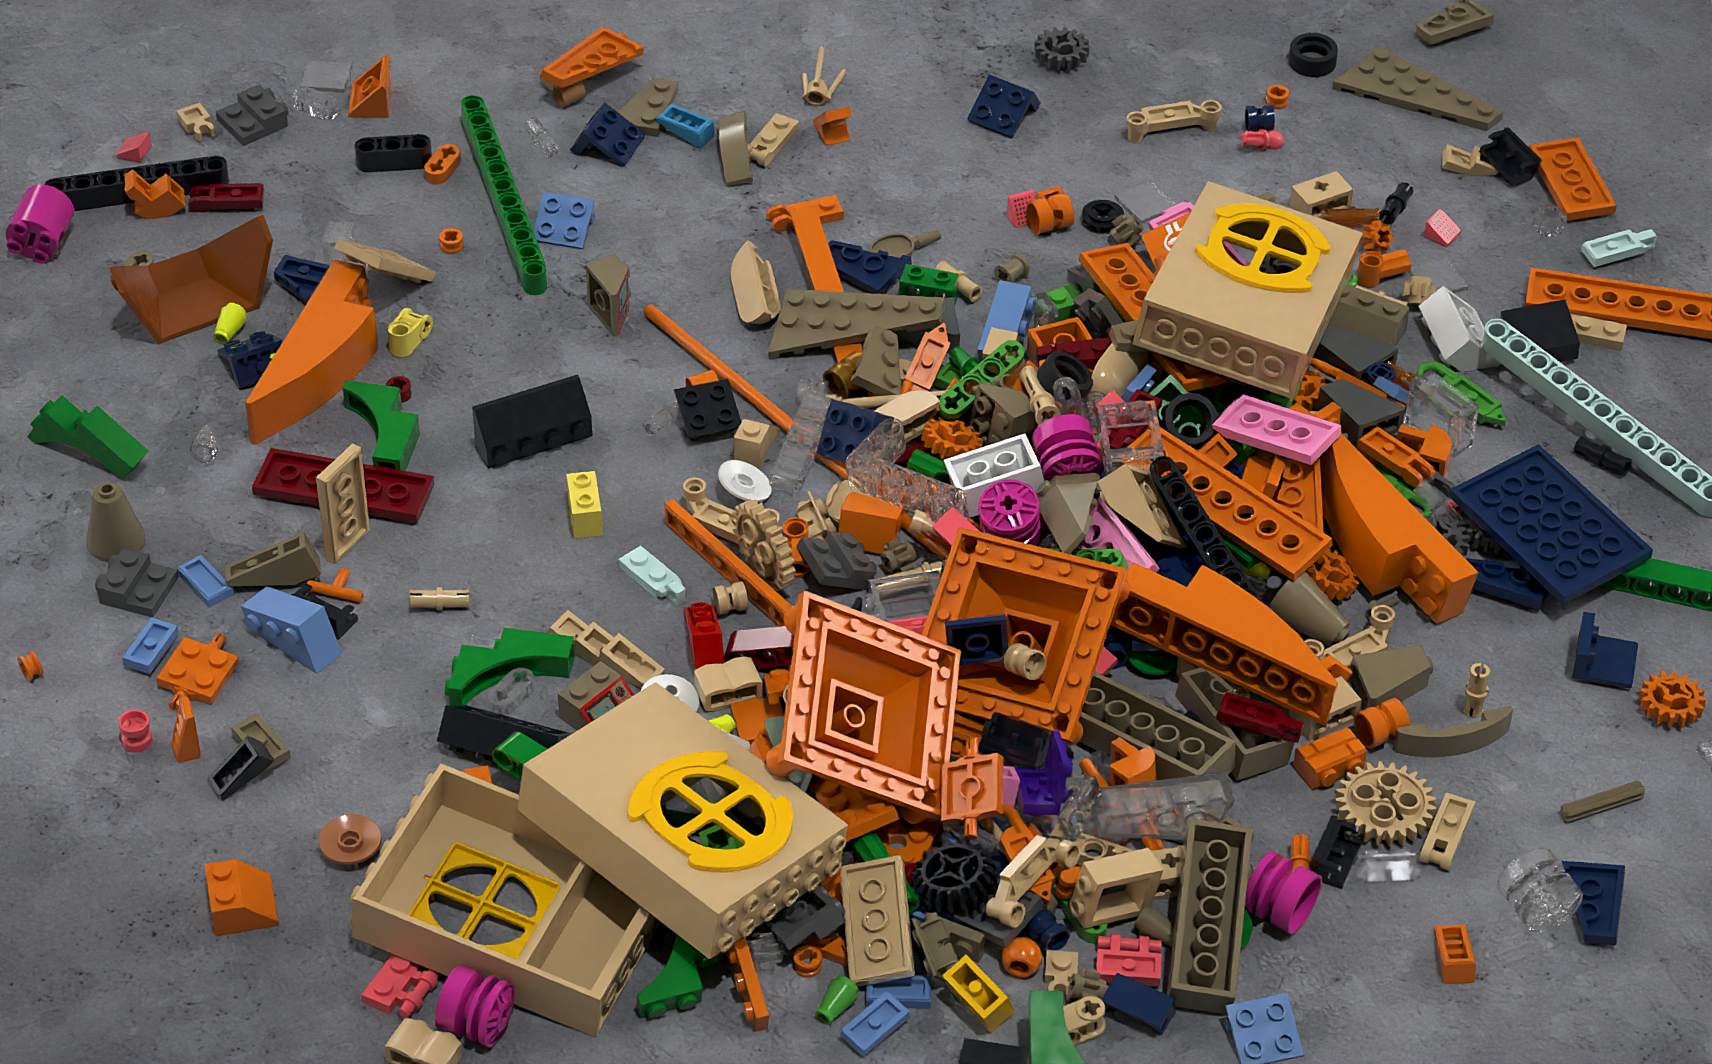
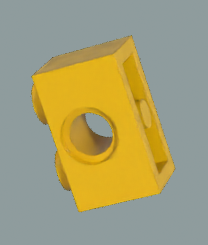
[942,955,1015,1033]

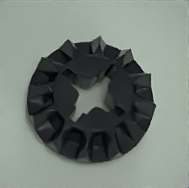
[1082,200,1124,232]

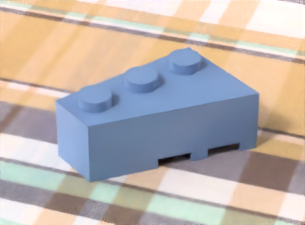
[978,280,1036,362]
[241,587,342,674]

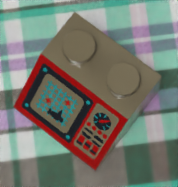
[586,253,631,337]
[558,661,634,731]

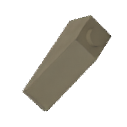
[225,532,321,586]

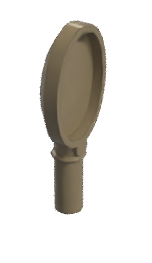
[869,229,941,258]

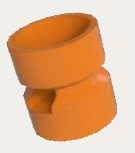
[1027,193,1075,234]
[1353,698,1411,749]

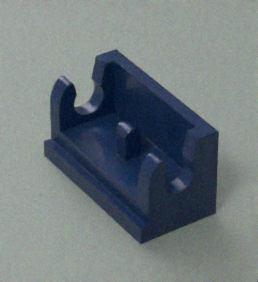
[1102,973,1176,1035]

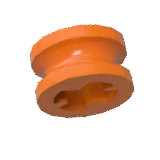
[1265,85,1290,109]
[439,228,464,254]
[17,651,44,681]
[793,945,822,978]

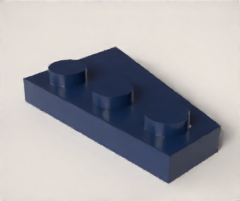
[828,240,912,294]
[1466,558,1549,610]
[1562,861,1625,945]

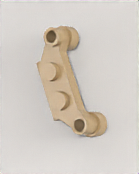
[1126,100,1222,143]
[683,477,780,544]
[1304,605,1395,670]
[986,835,1081,928]

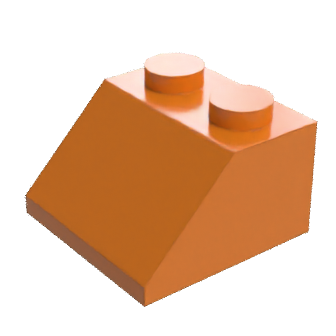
[204,859,279,937]

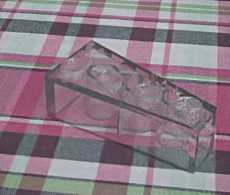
[1091,772,1235,840]

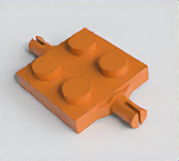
[157,632,239,712]
[941,737,1003,840]

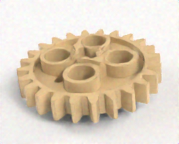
[731,499,796,592]
[1335,761,1436,847]

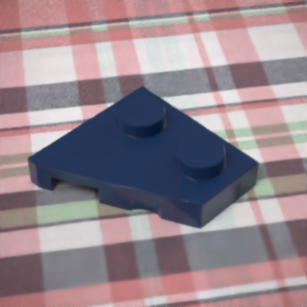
[274,255,331,303]

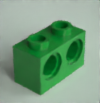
[899,264,959,306]

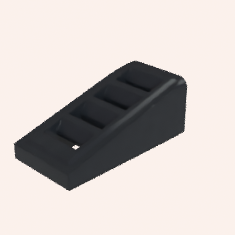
[207,735,274,800]

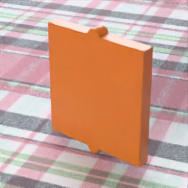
[730,697,784,744]

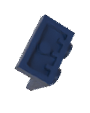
[967,75,1041,138]
[570,102,645,167]
[217,331,283,388]
[816,399,895,468]
[1572,612,1638,688]

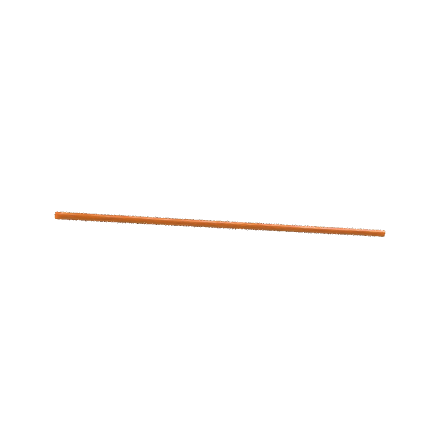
[644,304,950,561]

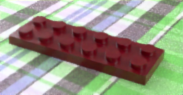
[252,448,434,523]

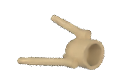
[802,46,846,106]

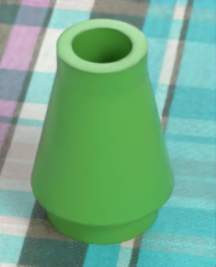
[815,975,859,1025]

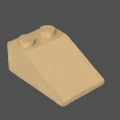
[1097,464,1187,549]

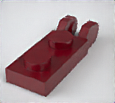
[188,183,264,212]

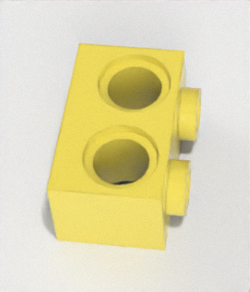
[566,471,603,538]

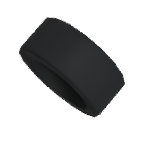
[1289,33,1338,77]
[1037,351,1093,405]
[1162,393,1218,449]

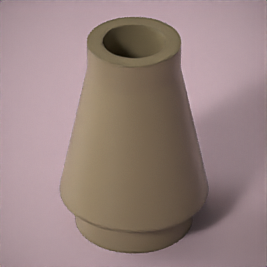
[1134,906,1175,948]

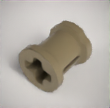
[994,254,1030,283]

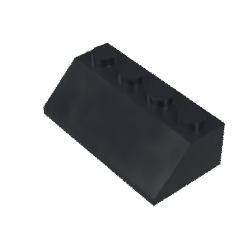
[472,374,593,469]
[437,704,573,760]

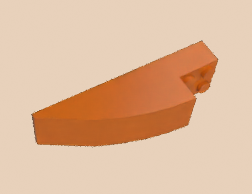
[245,259,379,444]
[1320,433,1479,624]
[1110,562,1338,726]

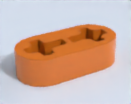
[424,144,461,184]

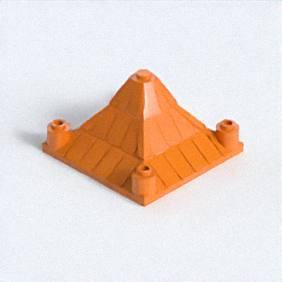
[922,527,1130,746]
[766,590,961,824]

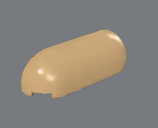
[731,241,781,324]
[1089,343,1149,403]
[867,390,941,457]

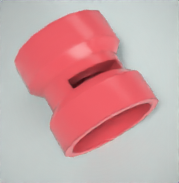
[118,709,153,752]

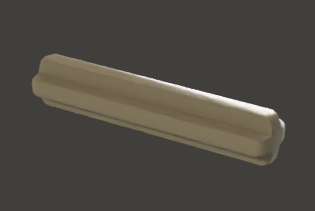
[1560,781,1645,822]

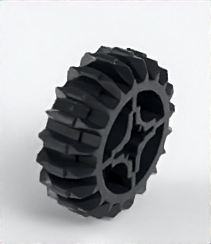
[912,839,998,917]

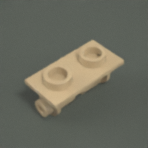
[796,490,837,540]

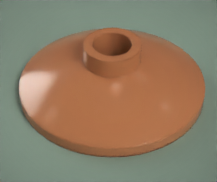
[318,814,381,864]

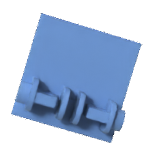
[533,192,595,249]
[1224,993,1304,1064]

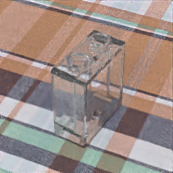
[1405,370,1479,459]
[1097,400,1164,476]
[865,570,941,621]
[1011,768,1105,842]

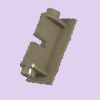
[912,913,959,983]

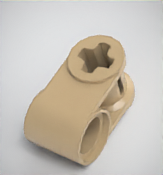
[1063,996,1106,1046]

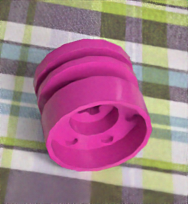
[1032,414,1102,481]
[978,479,1042,546]
[1245,851,1322,934]
[435,965,515,1047]

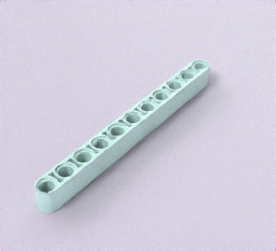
[1482,319,1712,518]

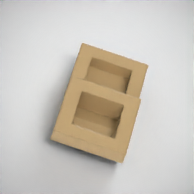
[1442,144,1499,176]

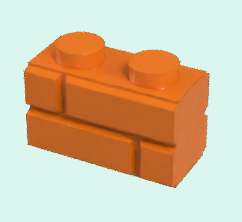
[1293,727,1367,789]

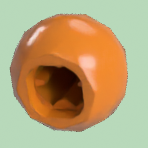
[1002,937,1042,977]

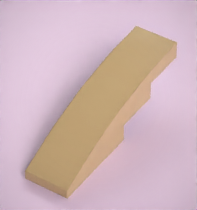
[548,610,665,688]

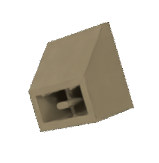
[969,384,1036,445]

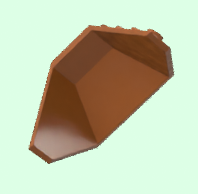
[110,215,273,344]

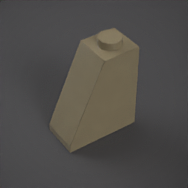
[1351,645,1433,709]

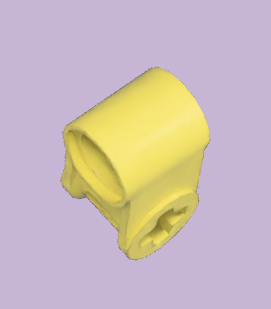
[388,307,433,357]

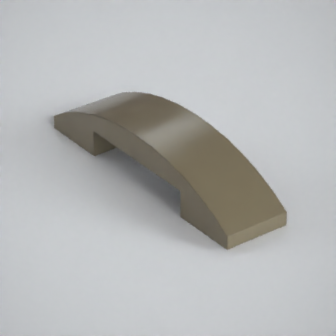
[719,111,753,187]
[1394,706,1513,757]

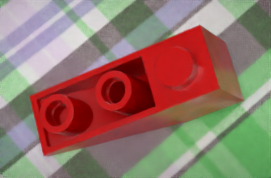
[684,602,724,669]

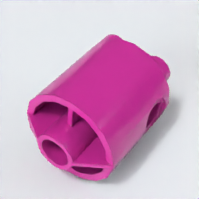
[6,185,74,263]

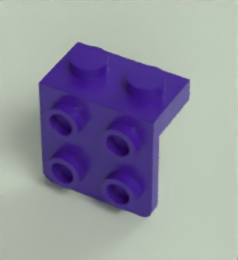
[1014,731,1073,816]

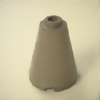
[87,483,145,563]
[1270,572,1350,647]

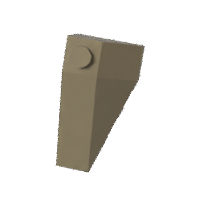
[1036,473,1101,554]

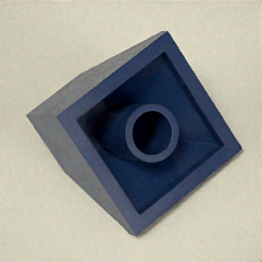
[945,614,1008,666]

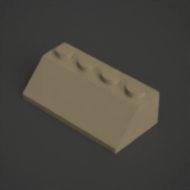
[1326,284,1410,347]

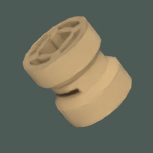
[713,581,748,615]
[1004,643,1047,680]

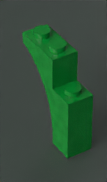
[343,380,420,471]
[27,395,149,480]
[445,628,575,705]
[636,933,722,1018]
[1028,991,1086,1064]

